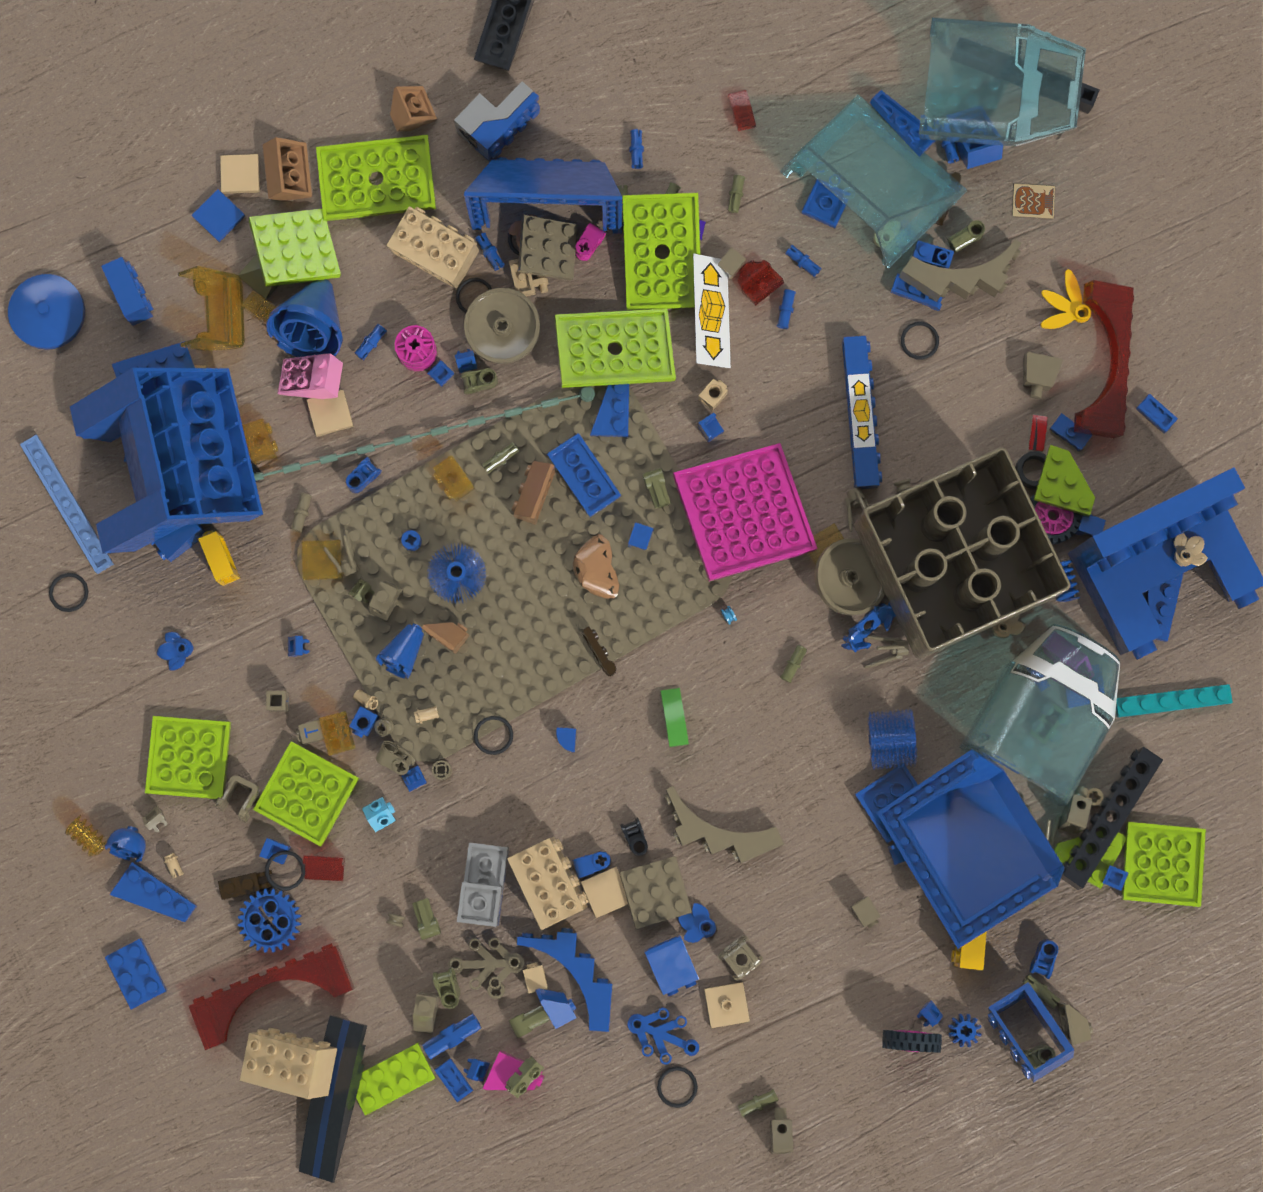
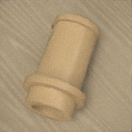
[353,689,378,710]
[414,706,439,724]
[163,853,184,879]

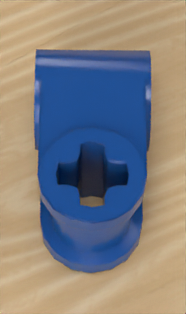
[346,457,382,493]
[572,852,611,879]
[1029,939,1059,979]

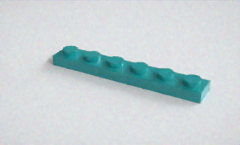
[1116,684,1233,718]

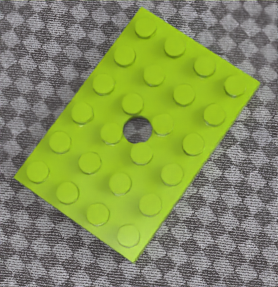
[316,135,436,221]
[622,193,700,310]
[554,309,676,388]

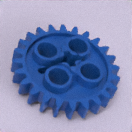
[238,889,302,953]

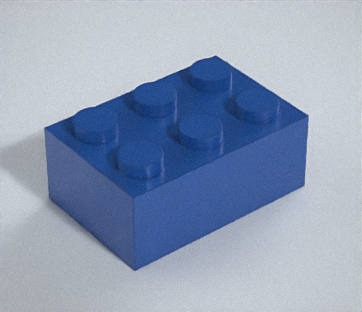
[101,257,154,326]

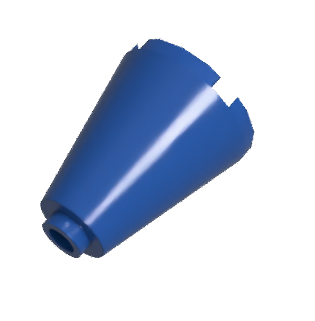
[375,623,424,679]

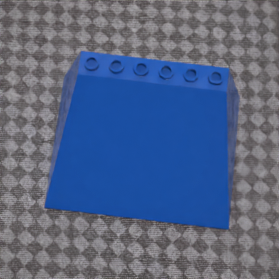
[464,157,622,234]
[877,749,1065,949]

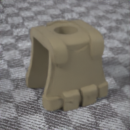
[214,776,260,823]
[718,935,763,980]

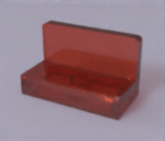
[303,856,345,881]

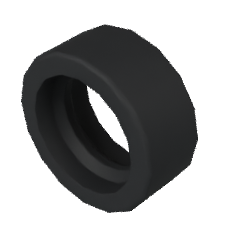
[1015,451,1046,489]

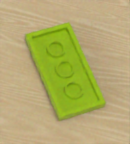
[356,1043,436,1116]

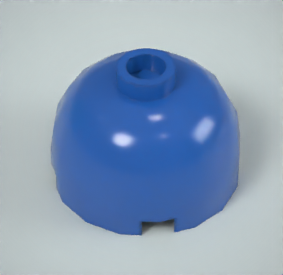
[105,826,146,862]

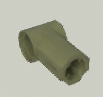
[947,220,985,253]
[642,468,671,509]
[412,898,441,940]
[509,1005,550,1038]

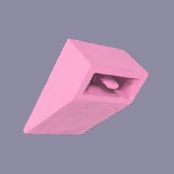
[278,353,343,399]

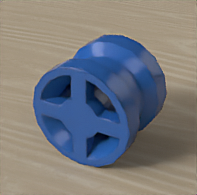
[401,530,422,551]

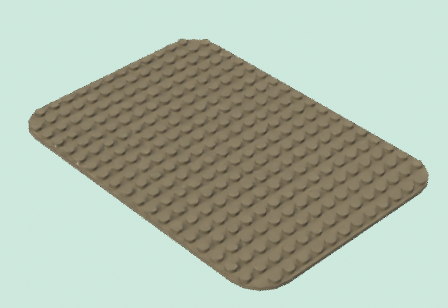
[296,385,732,762]

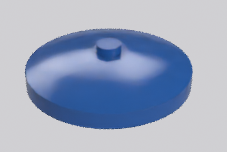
[8,274,85,350]

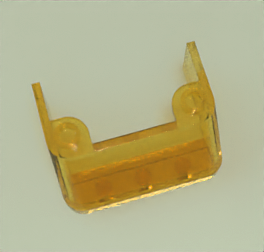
[178,266,245,351]

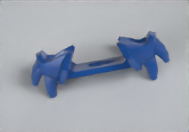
[841,603,896,652]

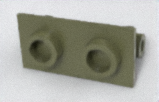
[505,1056,544,1098]

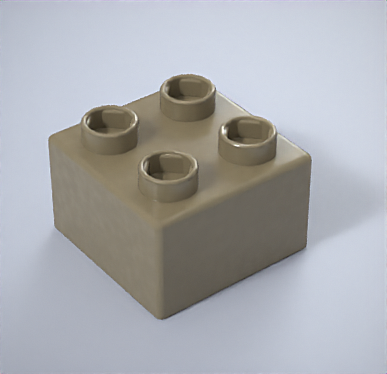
[854,448,1070,659]

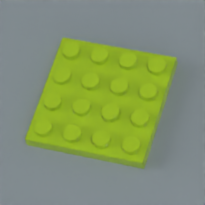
[249,209,341,287]
[145,716,231,799]
[253,741,359,847]
[1121,822,1206,907]

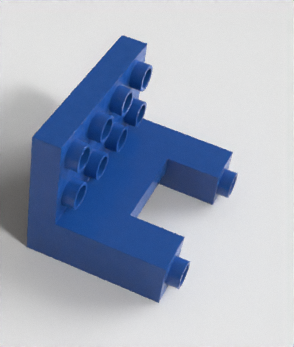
[70,368,263,554]
[1068,467,1263,660]

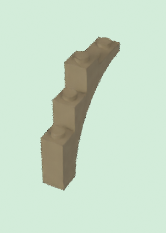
[899,239,1022,302]
[664,786,784,863]

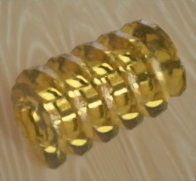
[65,815,107,857]

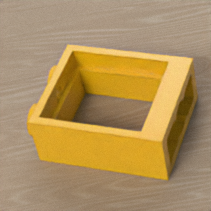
[199,530,241,586]

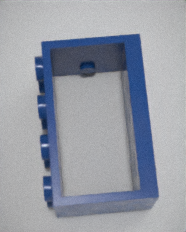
[988,982,1074,1083]

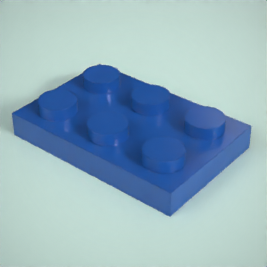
[105,938,168,1009]

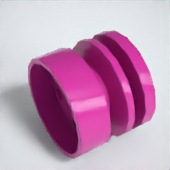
[395,325,437,372]

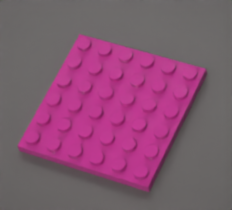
[672,443,817,581]

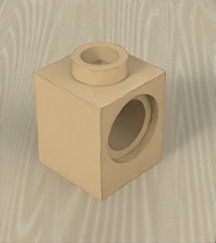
[698,378,728,411]
[523,962,548,993]

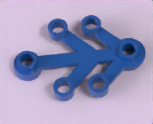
[628,1007,699,1065]

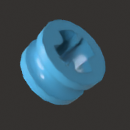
[720,606,737,625]

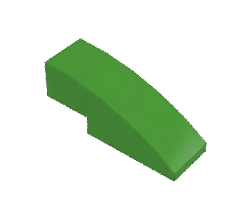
[661,688,689,748]

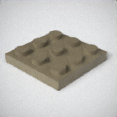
[518,215,577,281]
[619,856,692,929]

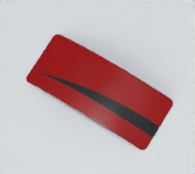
[1029,415,1048,451]

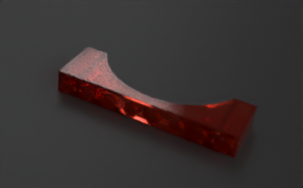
[1074,280,1134,439]
[189,943,355,1050]

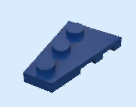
[590,384,629,437]

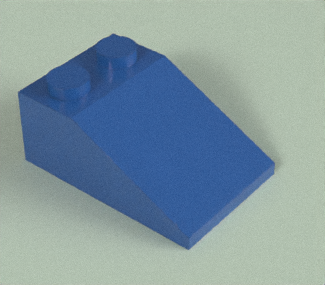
[946,106,1003,169]

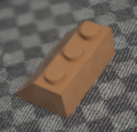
[263,137,312,201]
[512,461,555,525]

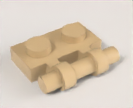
[509,259,549,297]

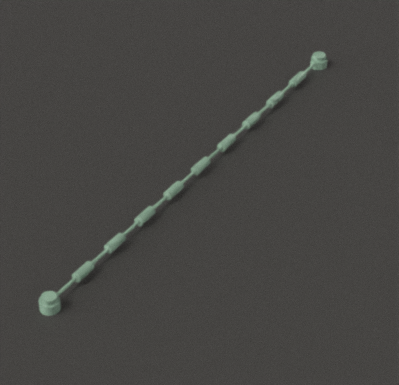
[254,386,595,481]

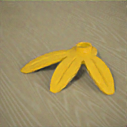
[1040,269,1091,329]

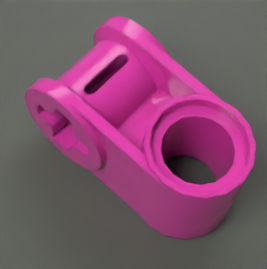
[575,223,606,261]

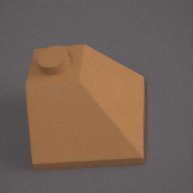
[390,86,437,131]
[421,622,469,654]

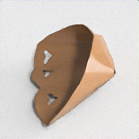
[573,534,619,598]

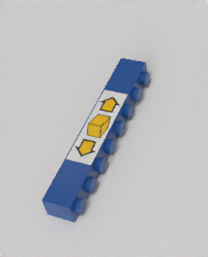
[842,336,882,489]

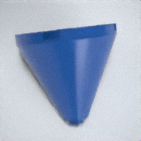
[266,279,343,357]

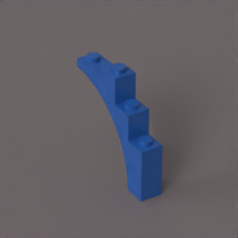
[517,928,612,1032]

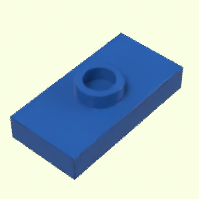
[1136,394,1178,433]
[1050,413,1092,451]
[434,1058,473,1102]

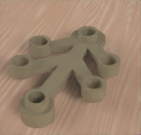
[448,938,524,990]

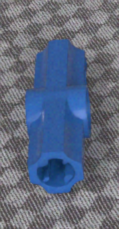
[422,1014,482,1059]

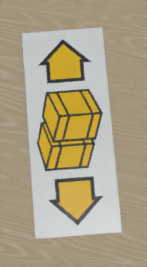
[693,254,731,368]

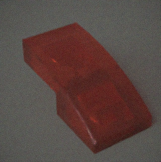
[728,90,756,131]

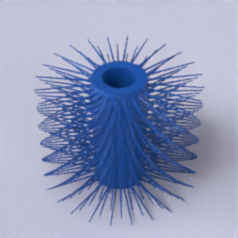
[427,543,486,604]
[868,709,917,770]

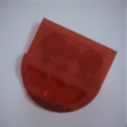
[738,260,784,306]

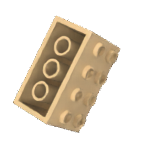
[387,206,479,289]
[507,837,589,930]
[240,1028,337,1099]

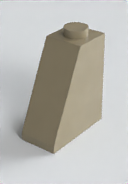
[413,991,440,1034]

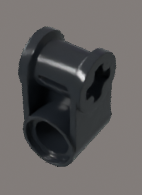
[620,817,648,856]

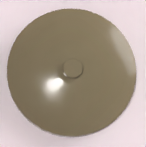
[464,288,540,364]
[815,538,885,615]

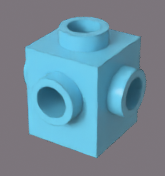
[362,797,396,832]

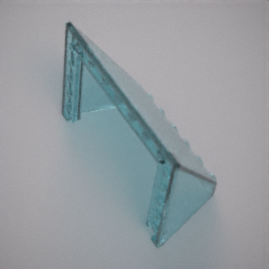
[780,95,967,269]

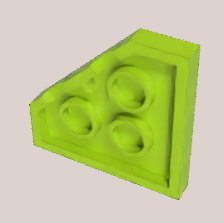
[1033,445,1095,517]
[1054,830,1126,889]

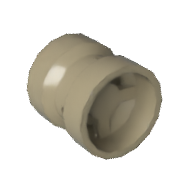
[431,760,452,780]

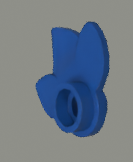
[157,632,193,671]
[678,903,716,943]

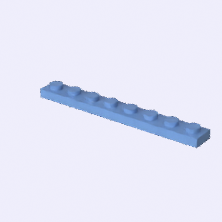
[20,435,114,574]

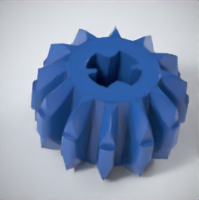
[948,1014,982,1047]

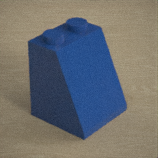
[151,524,206,562]
[644,935,699,997]

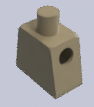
[1023,352,1063,399]
[369,580,403,621]
[1058,786,1092,835]
[770,1108,793,1154]

